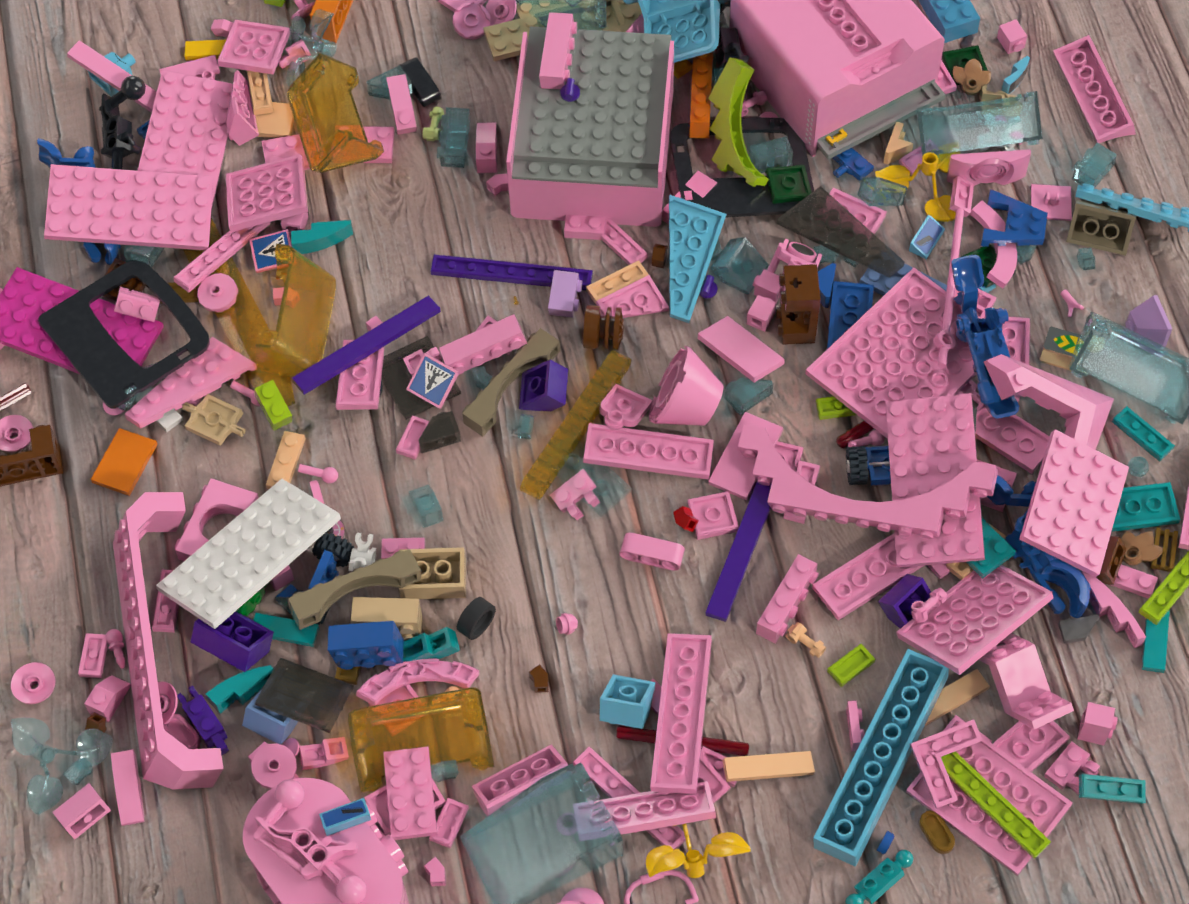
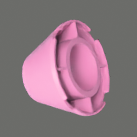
[649,346,724,426]

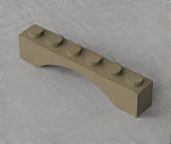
[462,328,560,437]
[288,549,421,630]

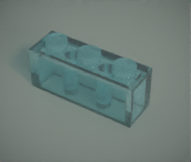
[437,107,471,168]

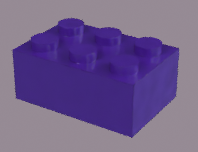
[190,611,274,672]

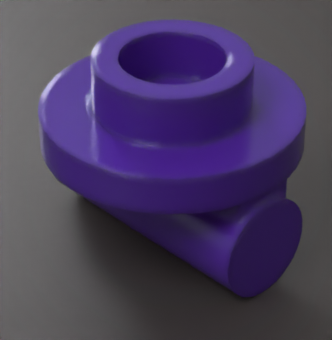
[560,78,580,102]
[699,275,718,298]

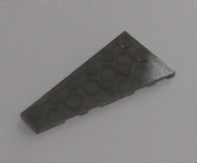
[776,186,905,278]

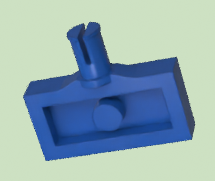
[832,148,874,181]

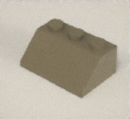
[1066,199,1136,256]

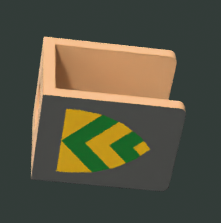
[1040,326,1085,372]

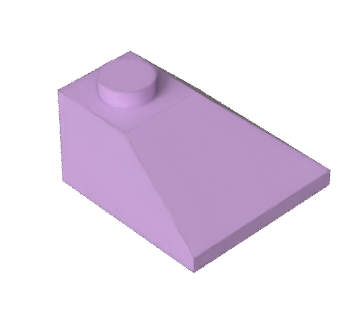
[1125,295,1172,351]

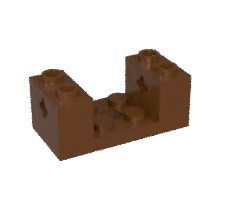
[776,264,821,345]
[0,425,63,487]

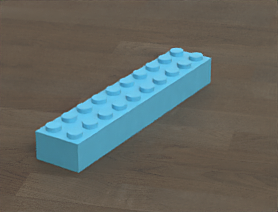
[813,649,949,867]

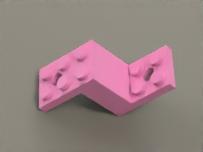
[979,633,1074,730]

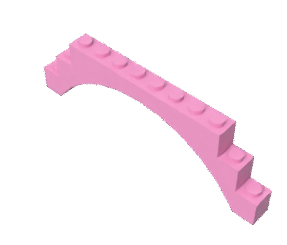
[738,423,998,539]

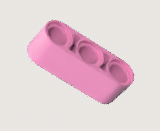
[619,533,685,571]

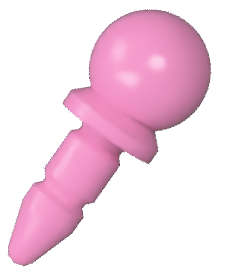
[106,629,125,669]

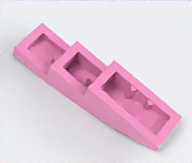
[1082,571,1146,649]

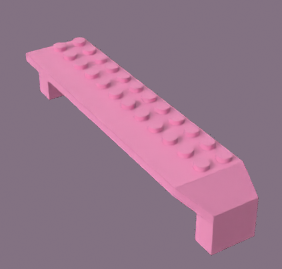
[113,492,223,790]

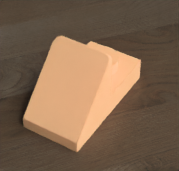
[883,122,913,164]

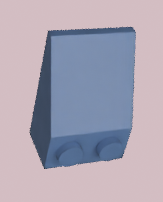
[242,669,317,745]

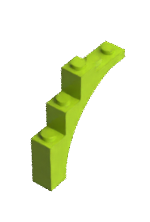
[708,58,769,187]

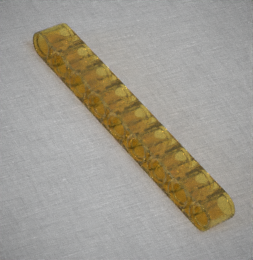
[520,350,632,500]

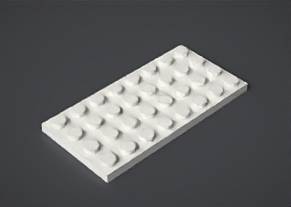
[156,479,341,629]

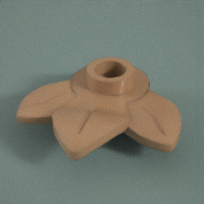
[953,59,991,95]
[1121,531,1163,565]

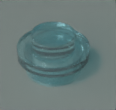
[1127,456,1149,477]

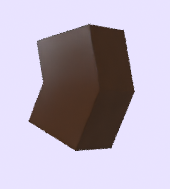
[652,244,668,268]
[529,664,549,693]
[85,712,107,740]

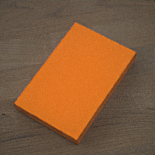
[91,428,158,496]

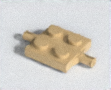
[182,394,246,446]

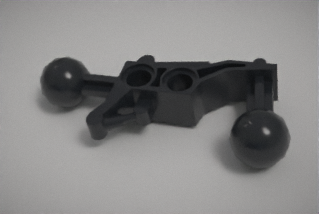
[715,0,749,102]
[99,75,146,170]

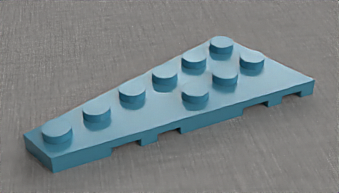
[1075,183,1189,232]
[669,195,727,323]

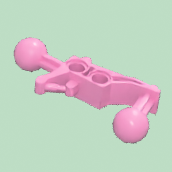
[253,779,367,904]

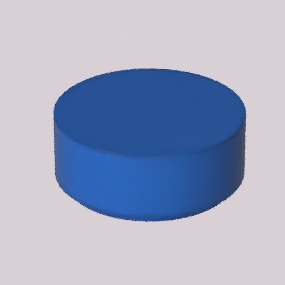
[876,831,895,855]

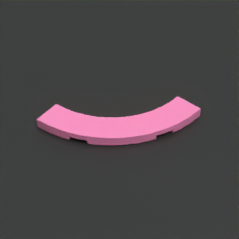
[970,201,1017,289]
[356,658,479,706]

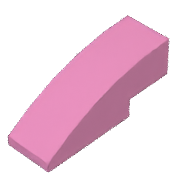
[111,749,145,826]

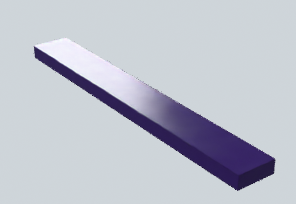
[431,254,593,290]
[292,295,441,395]
[705,481,772,622]

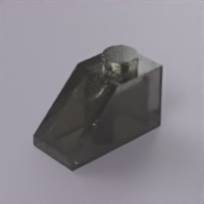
[418,411,461,454]

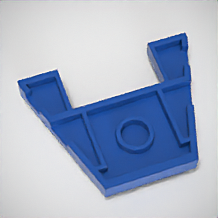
[981,190,1048,247]

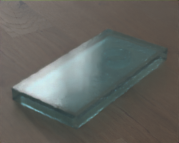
[543,435,632,517]

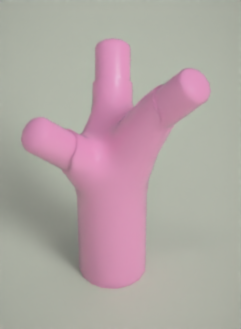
[1060,290,1084,317]

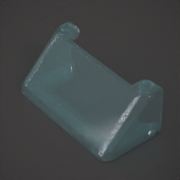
[917,91,1043,158]
[1069,312,1189,424]

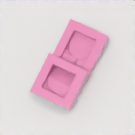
[299,737,349,770]

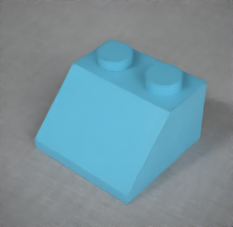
[600,674,655,729]

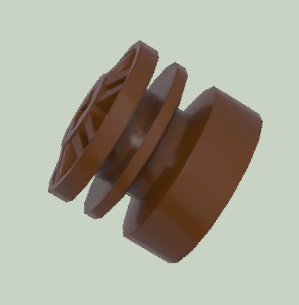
[583,305,624,351]

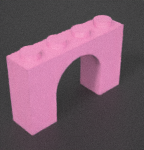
[175,478,259,561]

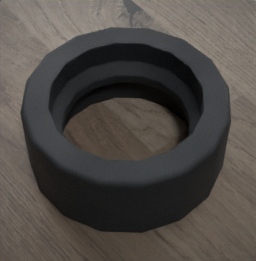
[456,597,496,640]

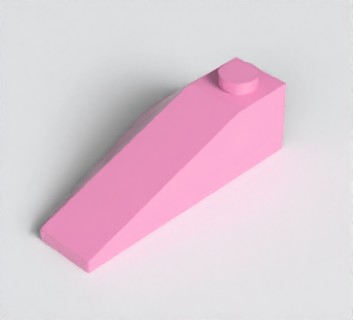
[226,70,259,146]

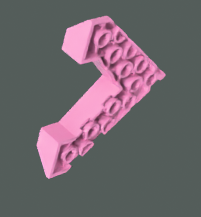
[984,354,1114,450]

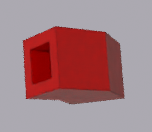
[673,506,699,532]

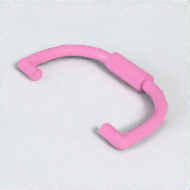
[624,870,699,904]

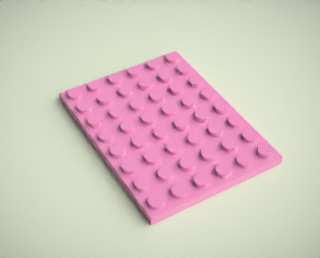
[805,268,1009,439]

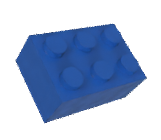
[328,621,404,670]

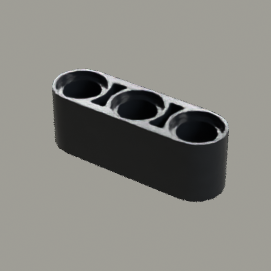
[398,57,442,107]

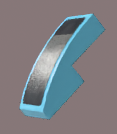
[1001,56,1030,94]

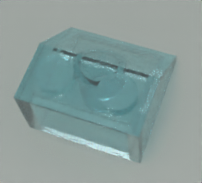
[710,237,769,295]

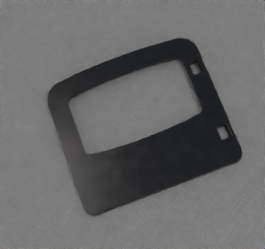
[670,118,817,218]
[38,260,210,409]

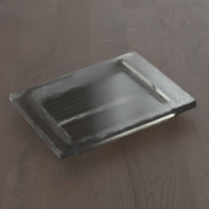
[381,336,461,420]
[255,658,354,733]

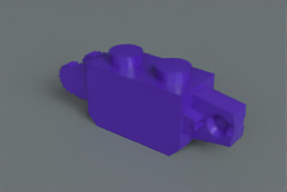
[177,685,229,755]

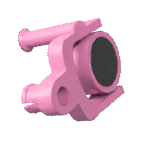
[767,238,822,273]

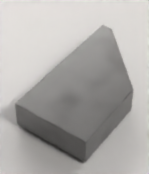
[1058,614,1099,644]

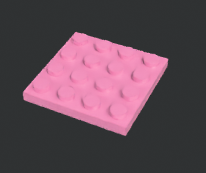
[226,154,308,232]

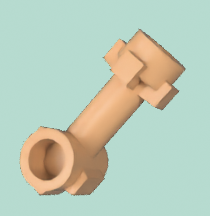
[786,622,826,658]

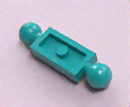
[845,850,914,904]

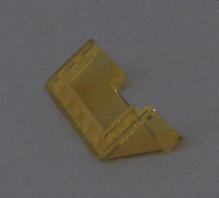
[287,53,384,173]
[255,243,336,377]
[348,687,495,792]

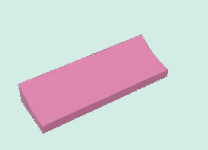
[1053,35,1136,144]

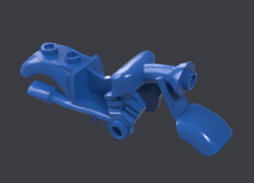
[37,138,120,265]
[951,255,1019,419]
[987,475,1091,618]

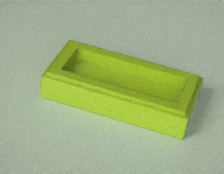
[827,644,876,687]

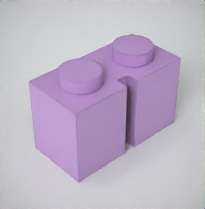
[548,270,582,318]

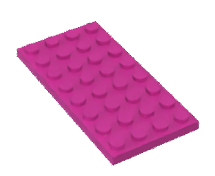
[0,267,164,392]

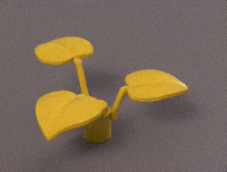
[875,143,960,222]
[646,823,751,878]

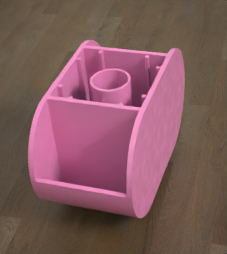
[243,778,409,904]

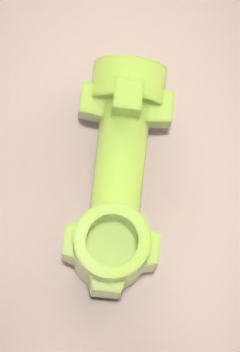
[423,107,445,141]

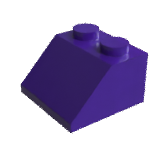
[519,359,568,412]
[878,574,931,629]

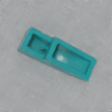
[291,220,353,255]
[403,627,460,662]
[206,665,275,714]

